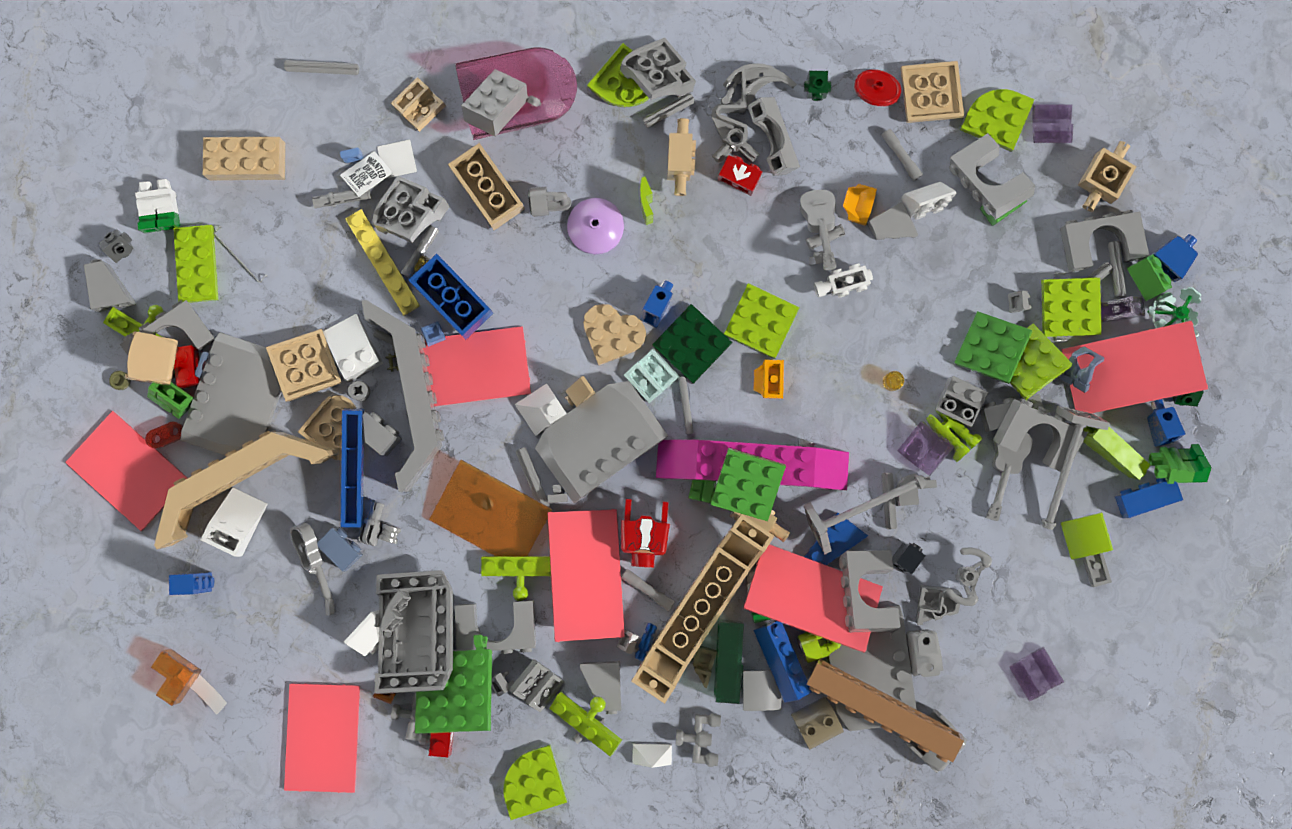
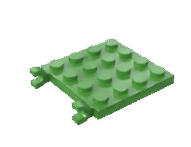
[415,635,492,734]

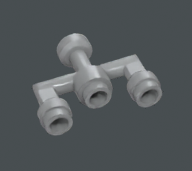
[391,692,431,745]
[676,713,721,767]

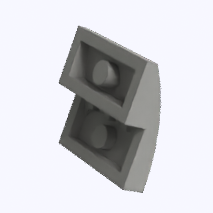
[509,659,565,712]
[743,670,781,711]

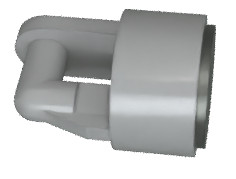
[528,187,571,217]

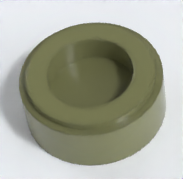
[109,371,131,390]

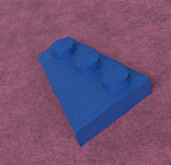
[804,512,868,565]

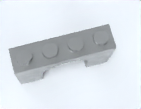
[949,133,1035,220]
[1060,210,1149,272]
[120,300,215,355]
[993,398,1087,472]
[839,550,900,633]
[454,600,536,654]

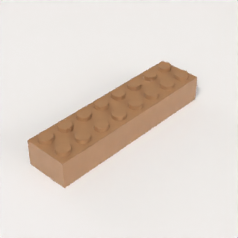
[807,659,964,763]

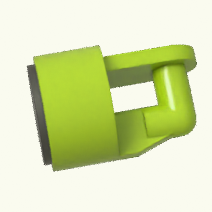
[796,632,841,663]

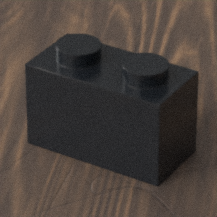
[892,543,926,575]

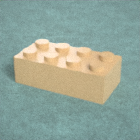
[203,137,285,181]
[448,143,525,230]

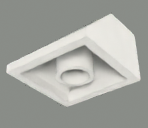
[515,383,567,436]
[344,610,379,656]

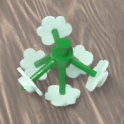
[1147,287,1201,337]

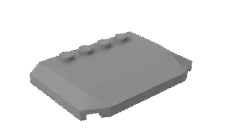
[181,332,282,455]
[535,381,668,504]
[375,570,453,694]
[826,605,917,731]

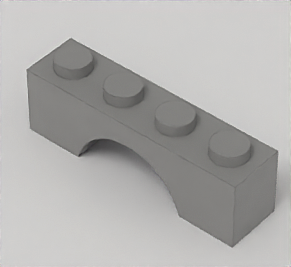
[747,97,800,176]

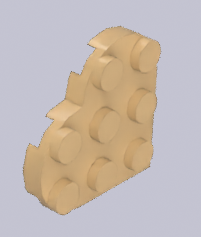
[583,304,646,366]
[298,395,357,460]

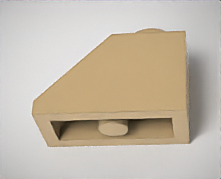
[565,376,595,407]

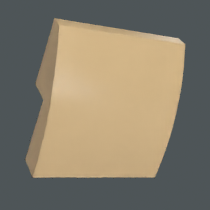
[391,77,446,132]

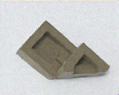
[693,646,717,688]

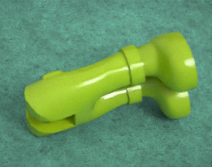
[926,408,983,462]

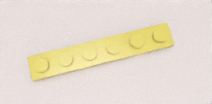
[345,209,420,316]

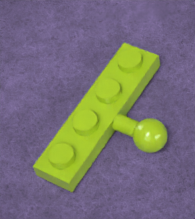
[103,305,179,347]
[481,556,551,601]
[549,692,622,757]

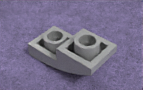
[380,591,411,633]

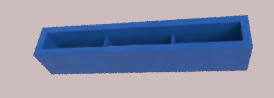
[341,408,364,527]

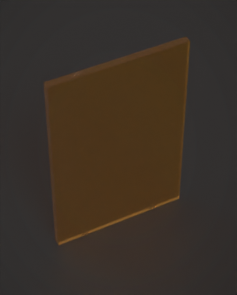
[429,459,553,556]

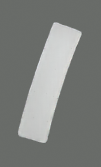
[178,665,227,714]

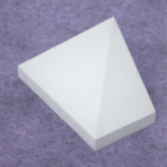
[633,744,672,768]

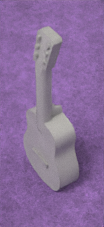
[800,190,836,270]
[986,433,1033,521]
[290,523,335,616]

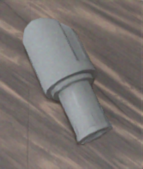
[357,502,385,546]

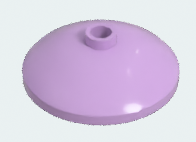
[567,198,624,255]

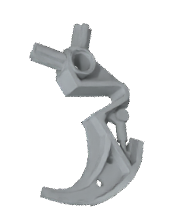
[711,64,797,164]

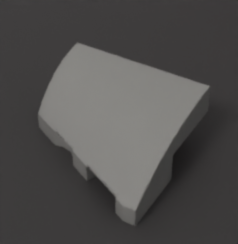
[867,202,918,240]
[916,585,962,625]

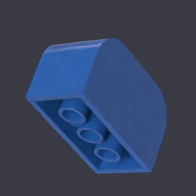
[409,253,494,340]

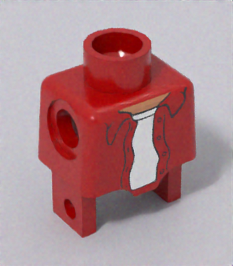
[621,499,670,568]

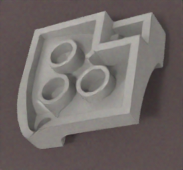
[620,38,696,100]
[373,176,450,243]

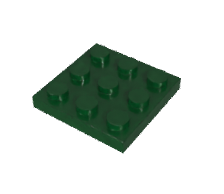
[652,304,733,384]

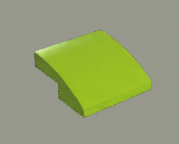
[640,176,653,225]
[1060,512,1113,560]

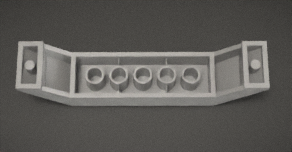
[362,300,445,493]

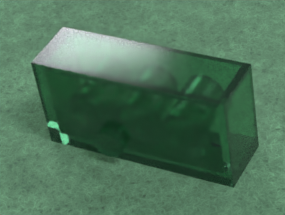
[713,620,744,704]

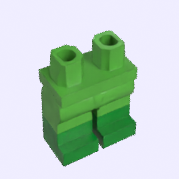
[1148,444,1212,484]

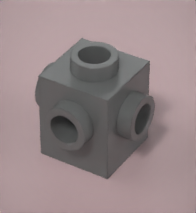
[99,229,134,263]

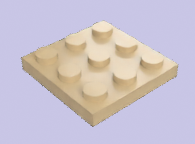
[900,61,964,123]
[266,329,342,402]

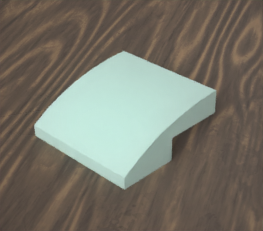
[624,349,679,403]

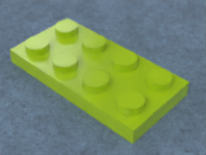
[173,225,219,303]

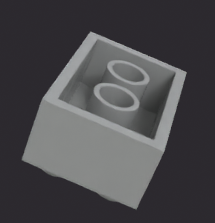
[461,69,528,137]

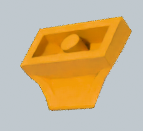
[843,184,877,226]
[753,360,784,399]

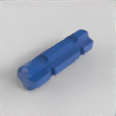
[635,623,657,661]

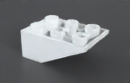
[901,182,957,220]
[201,487,268,557]

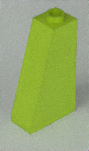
[1083,426,1151,480]

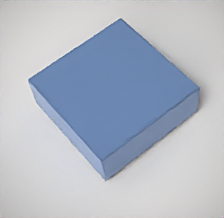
[340,147,363,163]
[421,321,446,347]

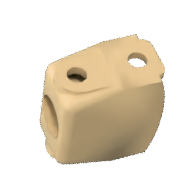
[125,332,178,385]

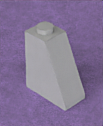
[83,259,136,312]
[580,661,621,714]

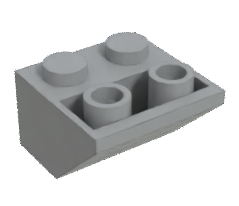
[936,376,988,427]
[363,412,402,456]

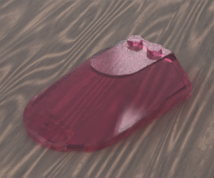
[455,47,577,140]

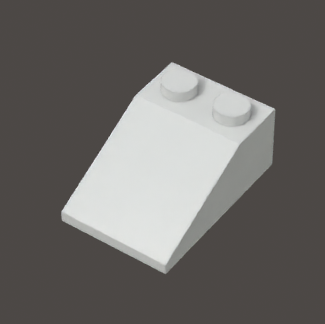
[323,314,383,382]

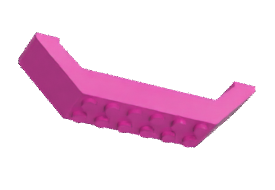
[656,440,849,491]

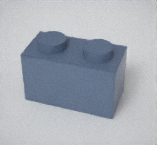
[317,528,363,572]

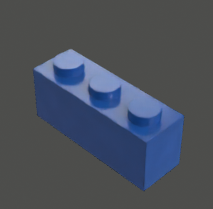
[1114,478,1183,518]
[169,572,215,595]

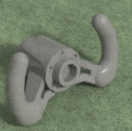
[945,547,992,606]

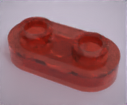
[145,421,183,449]

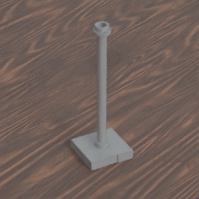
[1042,406,1110,530]
[804,475,926,554]

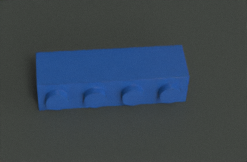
[753,621,812,702]

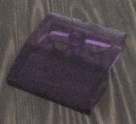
[1032,105,1073,143]
[897,421,955,476]
[1009,647,1064,702]

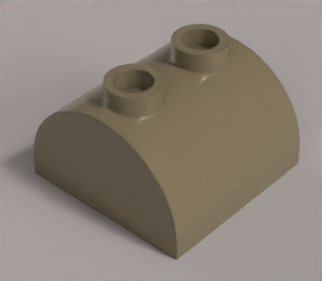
[791,697,844,750]

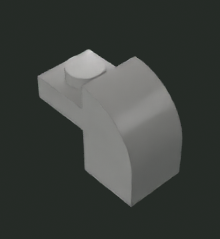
[896,474,937,506]

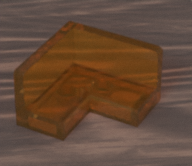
[151,649,202,706]

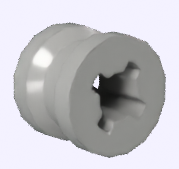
[348,381,370,401]
[378,524,401,544]

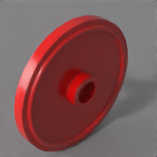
[854,70,901,106]

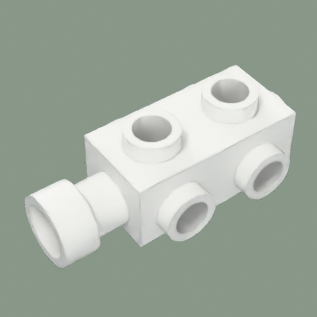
[814,263,873,298]

